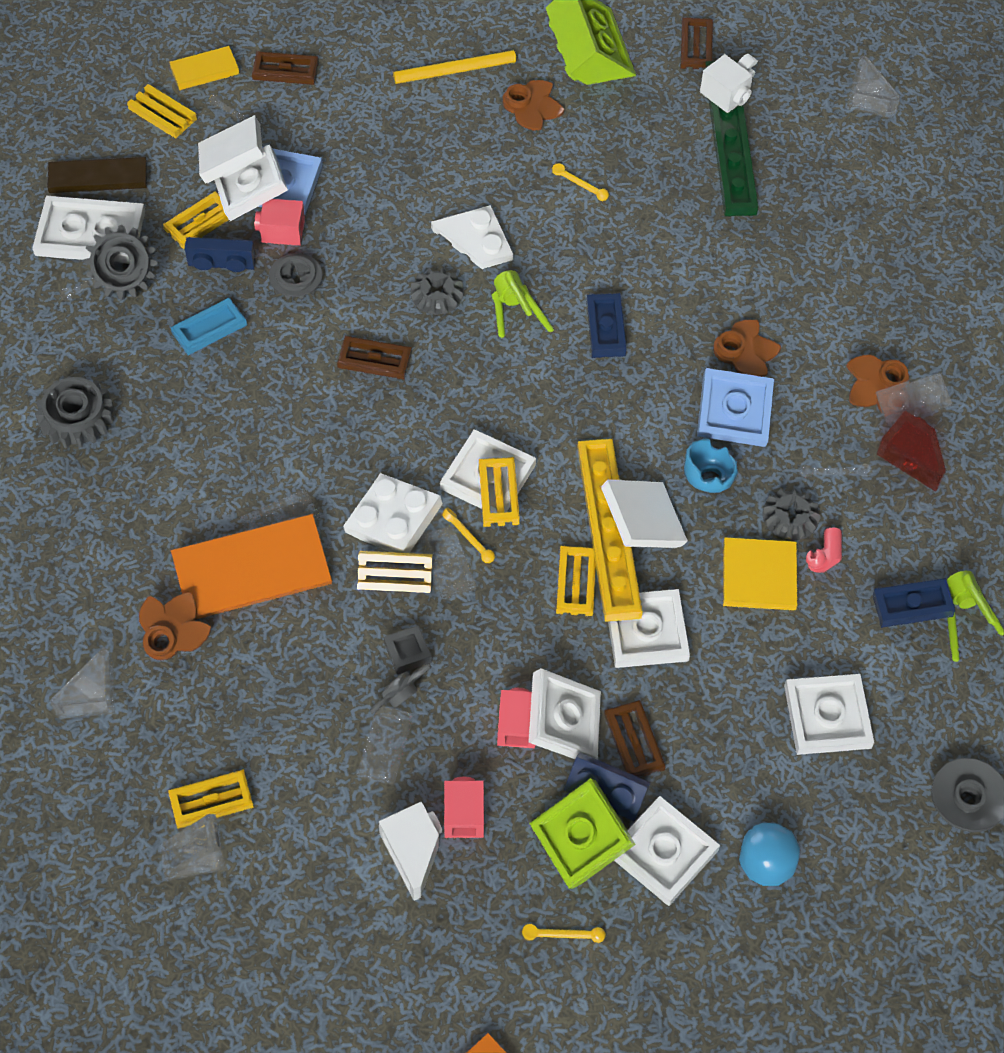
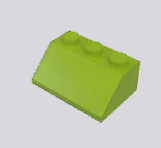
[545,0,636,85]

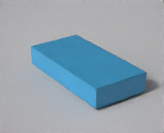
[170,297,247,355]

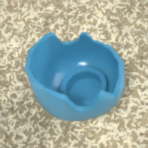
[684,438,738,493]
[739,823,800,886]

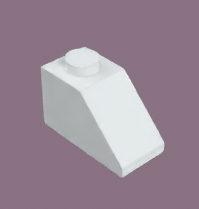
[379,802,442,901]

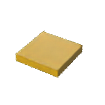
[723,537,797,610]

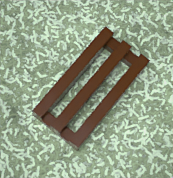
[680,17,713,70]
[252,51,319,85]
[337,336,412,379]
[604,700,666,777]

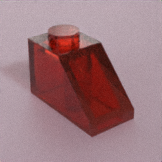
[877,410,946,492]

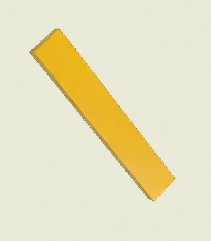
[577,439,642,622]

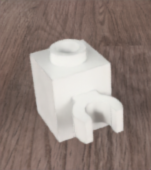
[700,54,758,113]

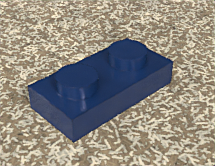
[185,237,256,272]
[586,293,626,358]
[873,578,955,628]
[564,752,651,821]

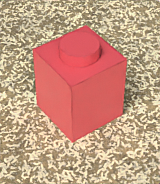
[254,199,305,246]
[497,688,535,748]
[444,776,484,838]

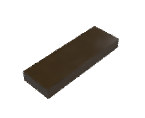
[47,157,147,193]

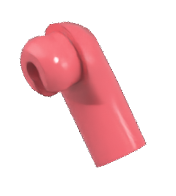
[806,528,842,573]

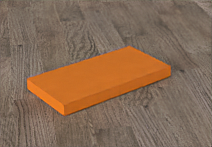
[171,514,332,620]

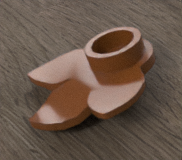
[502,80,564,130]
[713,320,781,377]
[846,355,909,416]
[139,592,211,661]

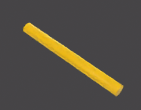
[393,50,516,84]

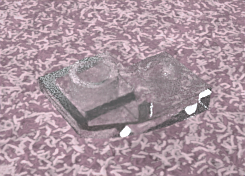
[875,372,952,425]

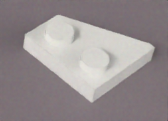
[431,205,513,269]

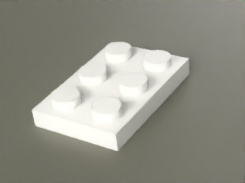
[33,196,145,264]

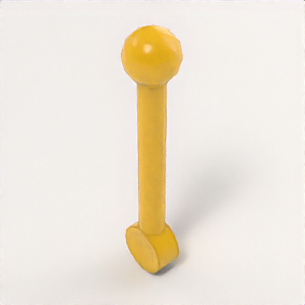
[552,163,609,201]
[442,508,495,564]
[522,924,606,943]

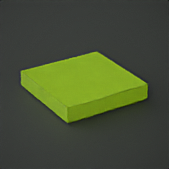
[529,778,636,889]

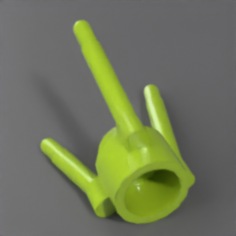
[491,270,554,338]
[947,570,1004,662]

